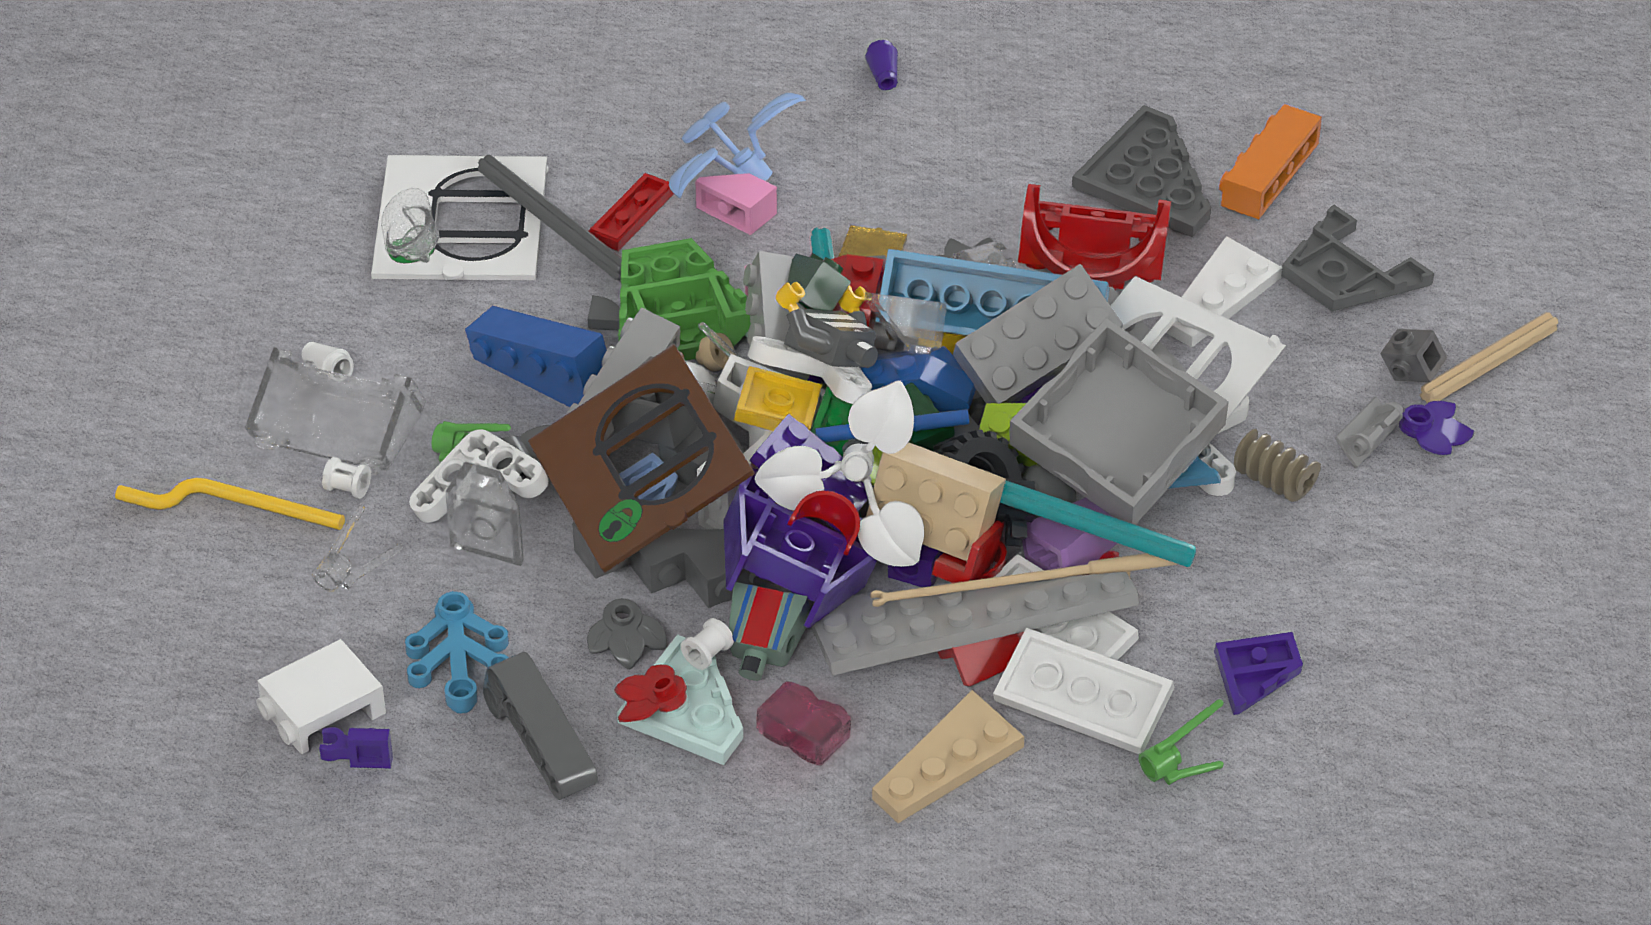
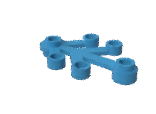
[405,591,509,713]

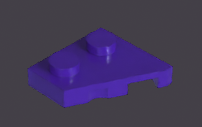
[1214,632,1303,715]

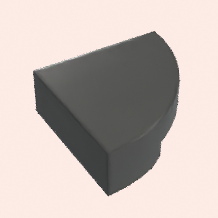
[588,295,620,330]

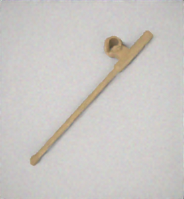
[870,553,1177,607]

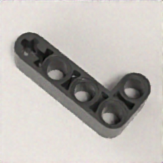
[483,652,598,800]

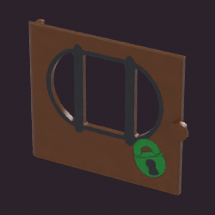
[528,344,755,573]

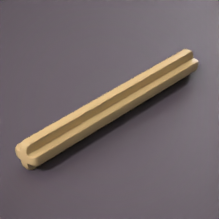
[1420,312,1558,403]

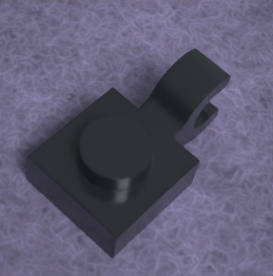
[995,479,1036,547]

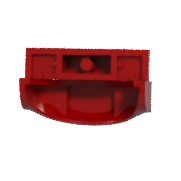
[1018,184,1171,291]

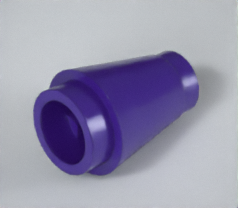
[865,40,898,90]

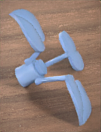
[669,93,806,198]

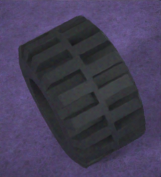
[933,430,1026,523]

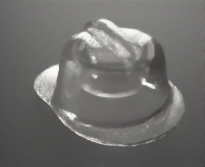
[381,188,440,263]

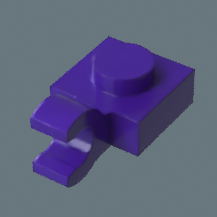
[319,727,393,769]

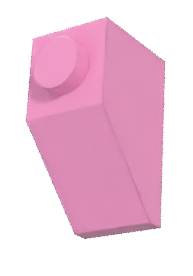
[695,173,777,235]

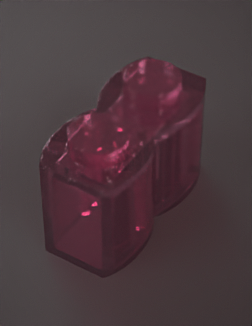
[756,681,851,766]

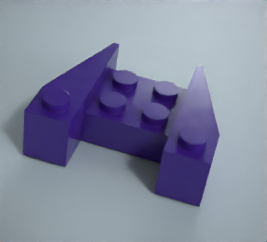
[723,466,877,628]

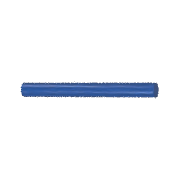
[815,409,969,443]

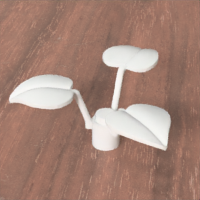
[755,381,924,567]

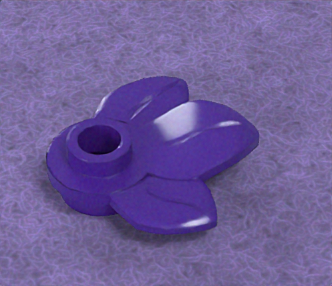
[1399,401,1474,455]

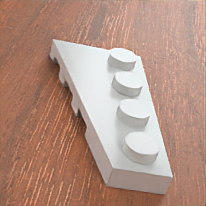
[1166,236,1282,348]
[993,554,1139,660]

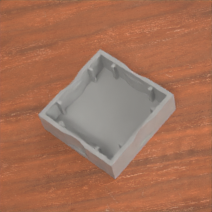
[1009,318,1229,525]

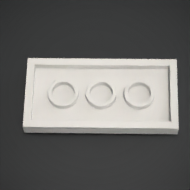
[993,628,1174,754]

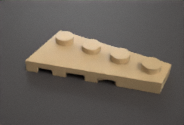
[872,690,1024,823]

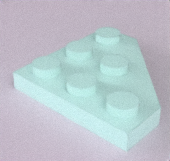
[617,635,743,765]

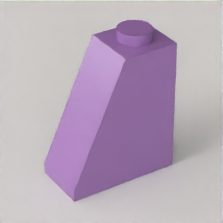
[1022,497,1117,576]

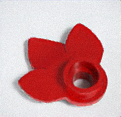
[614,664,687,722]

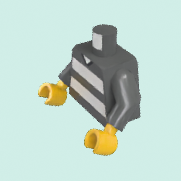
[776,282,878,368]

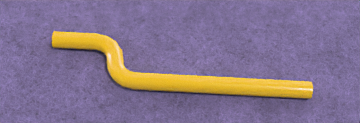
[115,477,345,530]

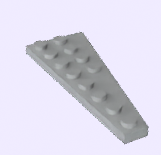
[808,572,1139,675]

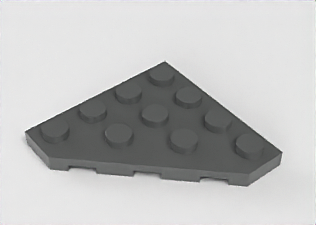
[1072,105,1211,237]

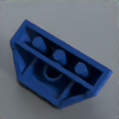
[859,346,976,412]

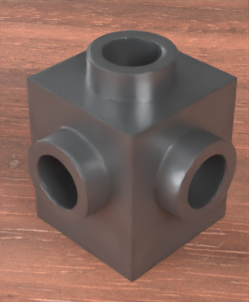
[1380,329,1447,382]

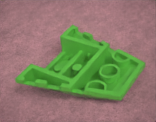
[618,238,751,361]

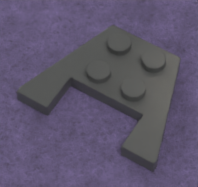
[1281,204,1434,312]

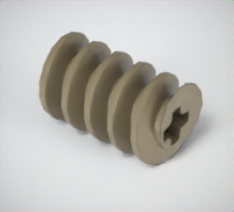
[1234,428,1321,502]

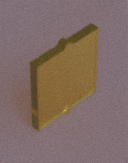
[838,225,907,258]

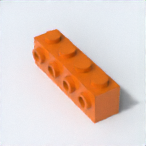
[1219,104,1322,220]

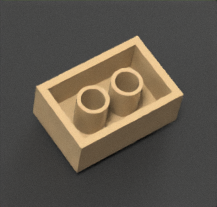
[866,442,1006,561]

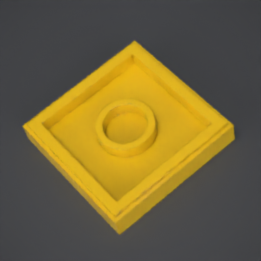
[733,366,822,431]

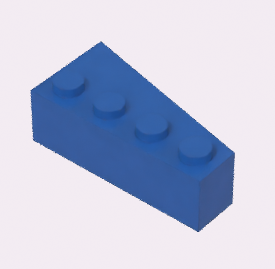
[465,306,607,407]

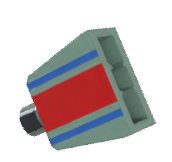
[729,582,811,681]

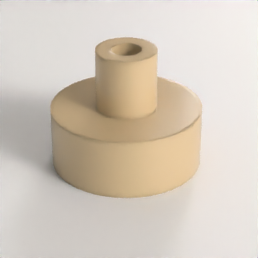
[696,333,735,372]

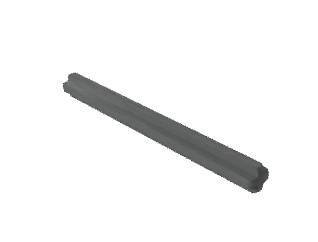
[478,154,622,280]

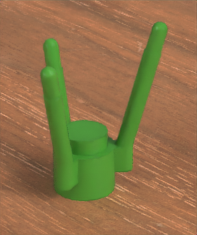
[431,421,511,482]
[1138,699,1224,785]

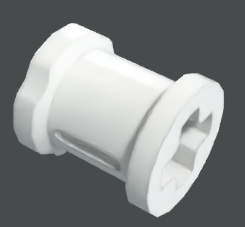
[322,457,371,499]
[681,618,734,670]

